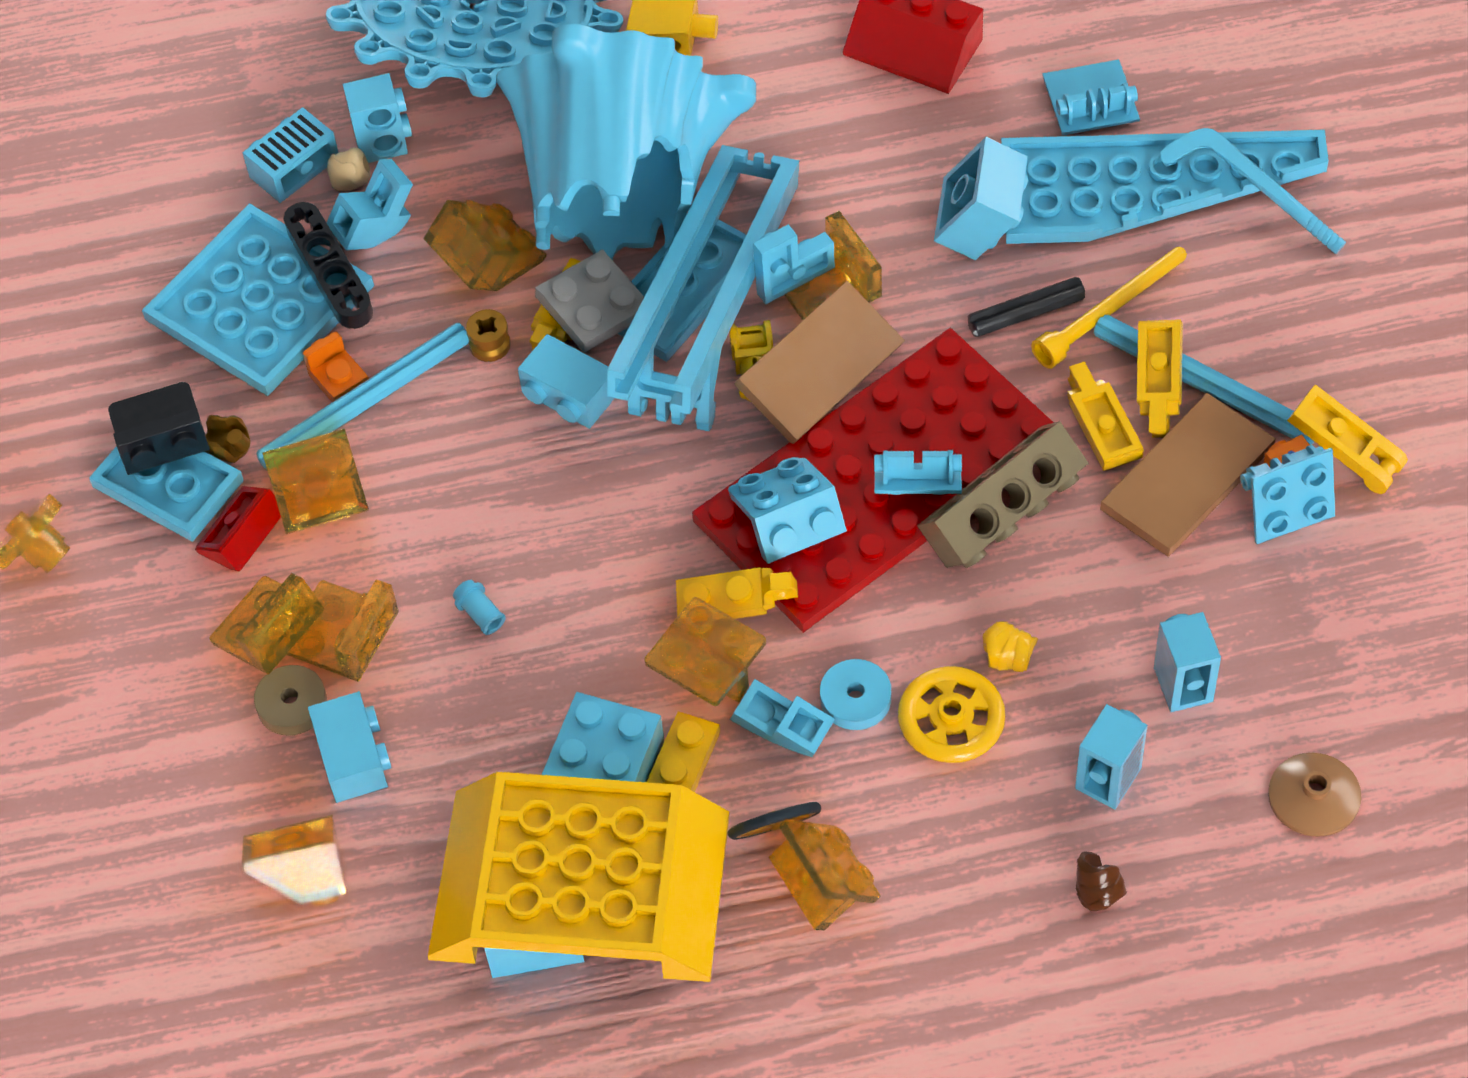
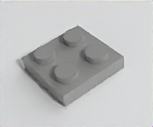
[535,249,644,353]

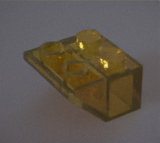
[423,200,547,291]

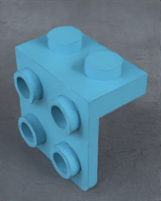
[728,457,847,564]

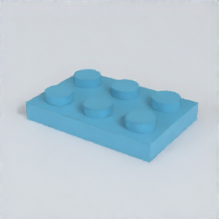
[89,446,244,542]

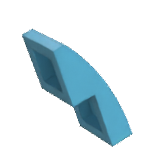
[730,679,835,757]

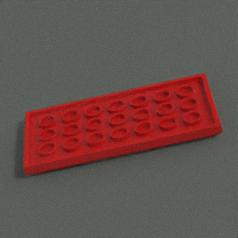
[692,327,1054,633]

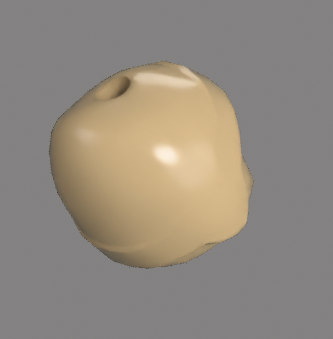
[327,148,371,192]

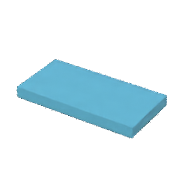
[618,219,746,362]

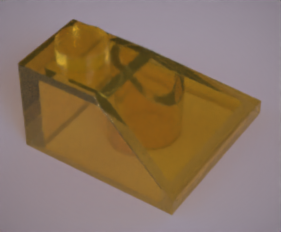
[242,815,346,906]

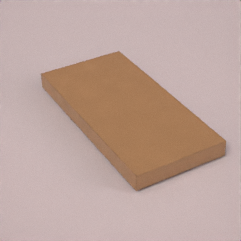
[734,281,905,444]
[1100,393,1276,557]

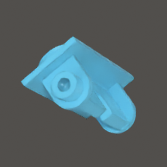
[874,450,962,495]

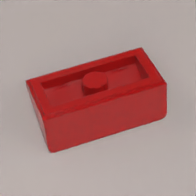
[195,486,286,571]

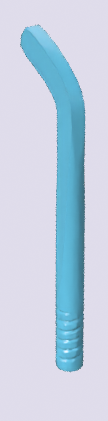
[1160,128,1346,254]

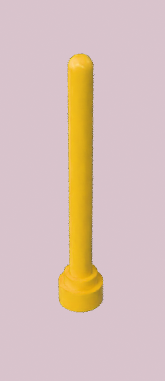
[1031,247,1187,369]

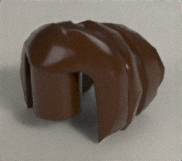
[1076,851,1127,911]

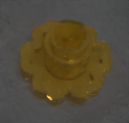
[0,493,70,573]

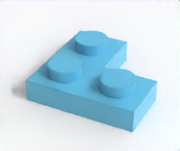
[753,224,835,305]

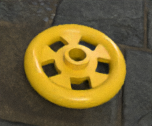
[898,666,1006,763]

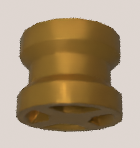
[466,309,510,362]

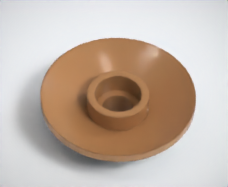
[1268,753,1361,837]

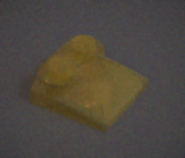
[262,428,369,535]

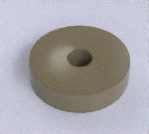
[254,665,327,736]

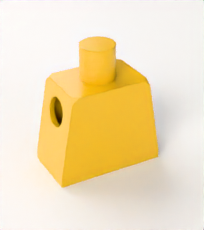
[626,0,718,56]

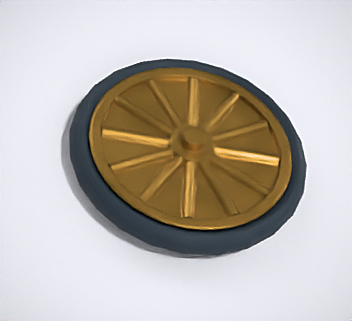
[728,802,821,840]

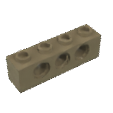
[917,421,1089,568]

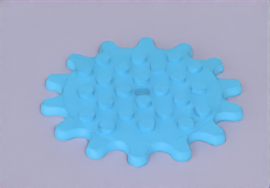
[326,0,623,98]

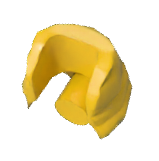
[983,621,1038,672]

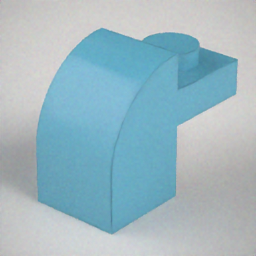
[326,159,413,250]

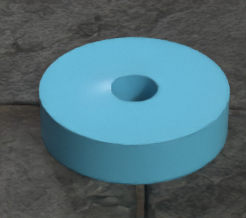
[820,659,891,730]

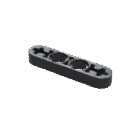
[283,202,373,329]

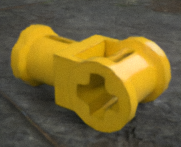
[729,320,773,402]

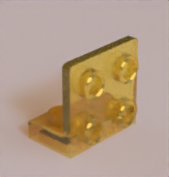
[785,211,882,320]
[209,573,325,675]
[281,579,399,682]

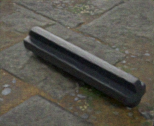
[968,277,1085,337]

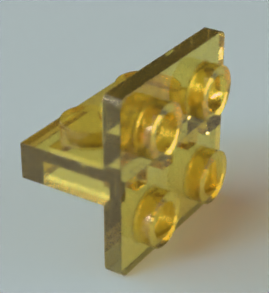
[644,597,766,706]
[769,820,881,931]

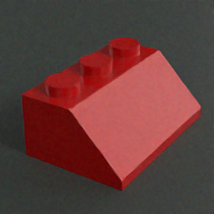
[843,0,984,94]

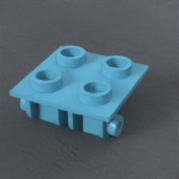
[1042,59,1140,136]
[1240,445,1335,544]

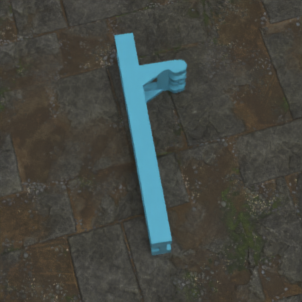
[607,145,799,431]

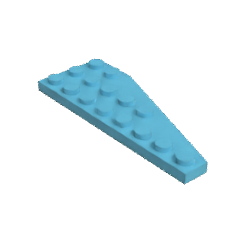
[1001,130,1329,244]

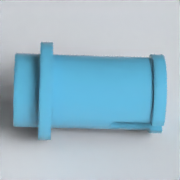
[453,580,506,635]

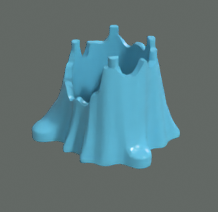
[496,23,756,260]

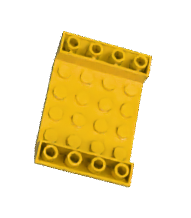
[428,772,729,982]

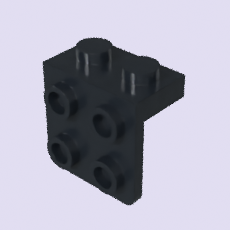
[108,382,210,475]

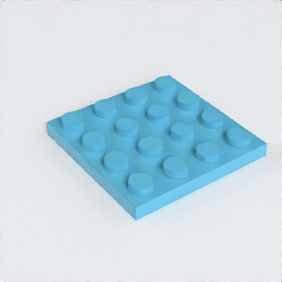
[142,203,374,396]

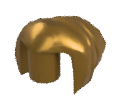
[205,415,251,463]

